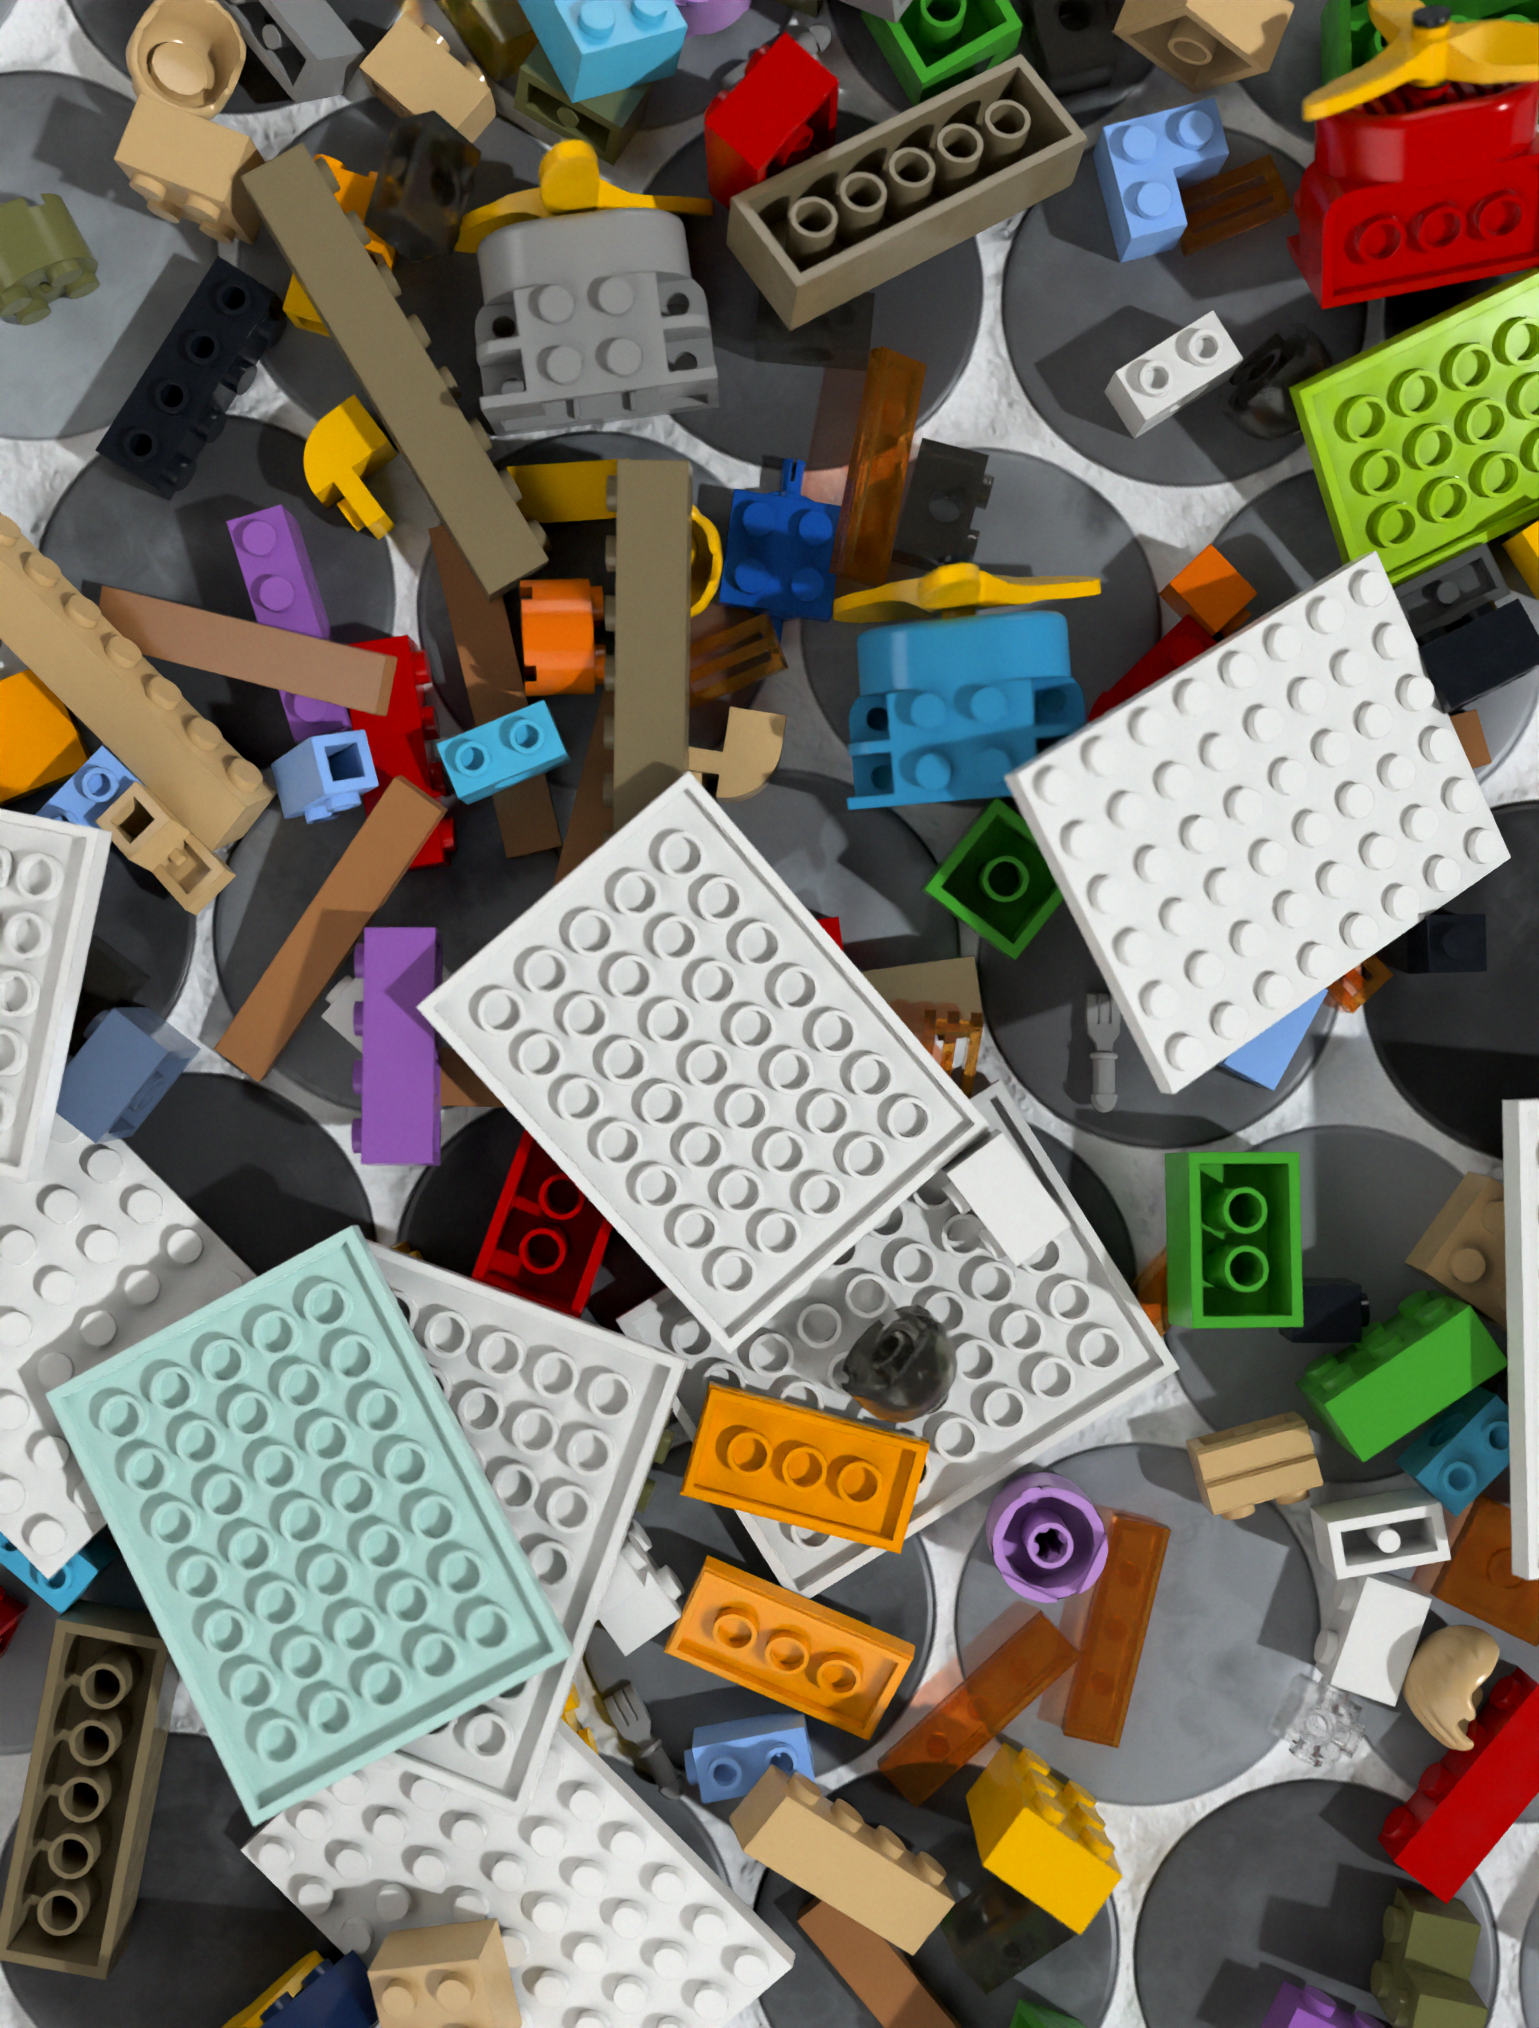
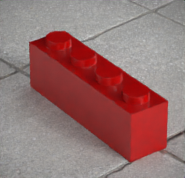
[346,635,458,873]
[1377,1666,1539,1904]

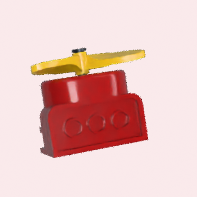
[1286,0,1539,309]

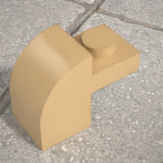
[688,707,787,803]
[95,781,236,915]

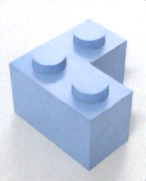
[1092,97,1229,263]

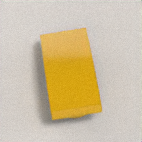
[507,458,629,523]

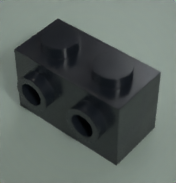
[1415,598,1539,714]

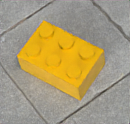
[966,1742,1123,1935]

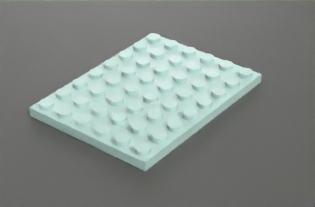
[45,1225,574,1827]

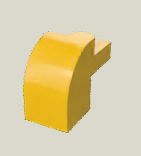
[303,394,398,540]

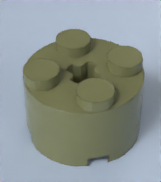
[0,193,100,326]

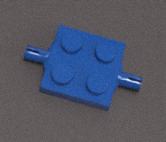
[717,458,846,654]

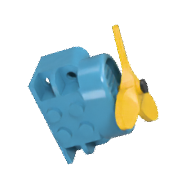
[832,554,1101,810]

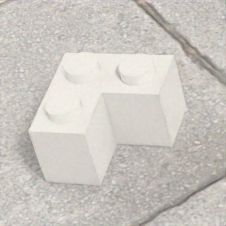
[595,1519,685,1657]

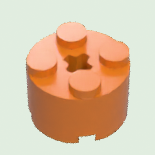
[519,578,606,696]

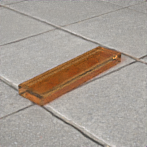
[829,346,927,588]
[1061,1512,1171,1748]
[877,1610,1082,1809]

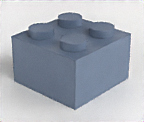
[56,1007,201,1144]

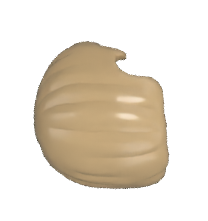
[126,0,246,120]
[1401,1625,1499,1751]

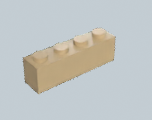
[729,1764,956,1956]

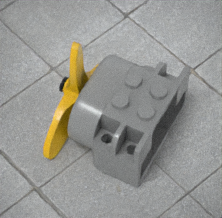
[448,140,719,437]

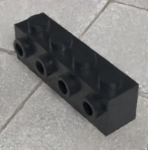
[95,256,287,501]

